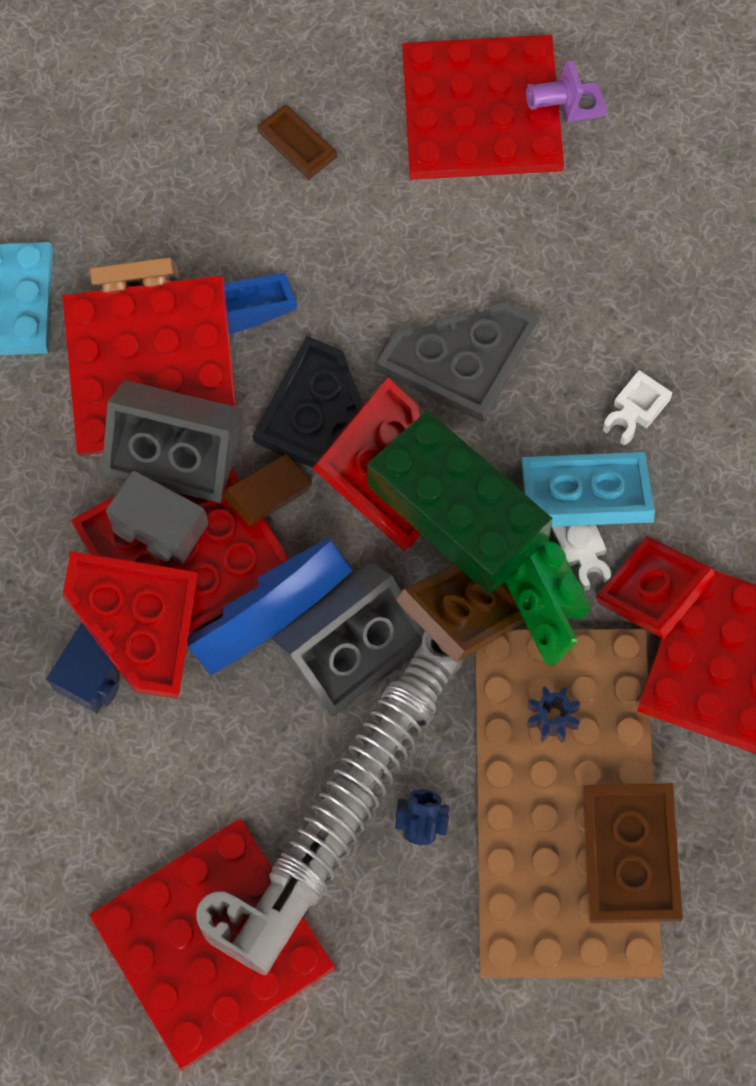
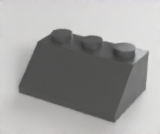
[102,380,243,503]
[271,562,425,717]

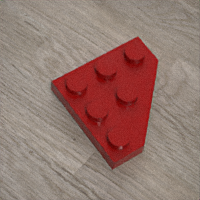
[312,378,421,551]
[63,551,198,699]

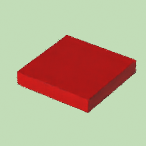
[595,536,716,639]

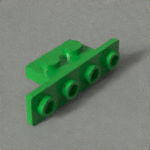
[505,541,591,666]

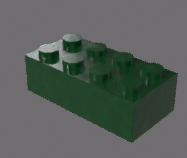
[367,410,553,595]

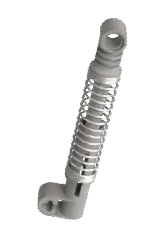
[196,631,464,975]

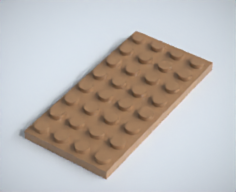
[475,629,663,979]

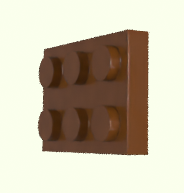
[396,564,525,662]
[582,783,683,924]

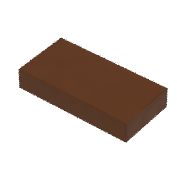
[257,104,337,180]
[224,454,313,527]

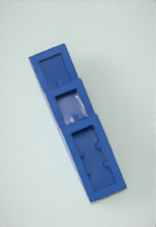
[225,273,297,334]
[187,537,352,675]

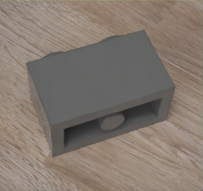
[106,470,209,565]

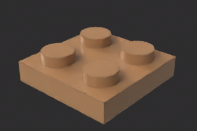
[89,257,179,293]

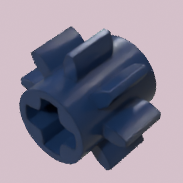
[527,686,580,743]
[395,789,449,845]

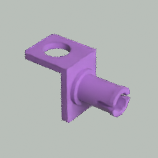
[526,60,608,123]

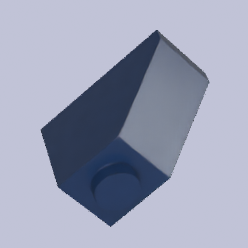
[46,623,119,714]

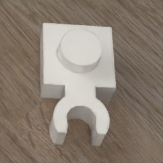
[603,370,672,445]
[551,525,611,591]

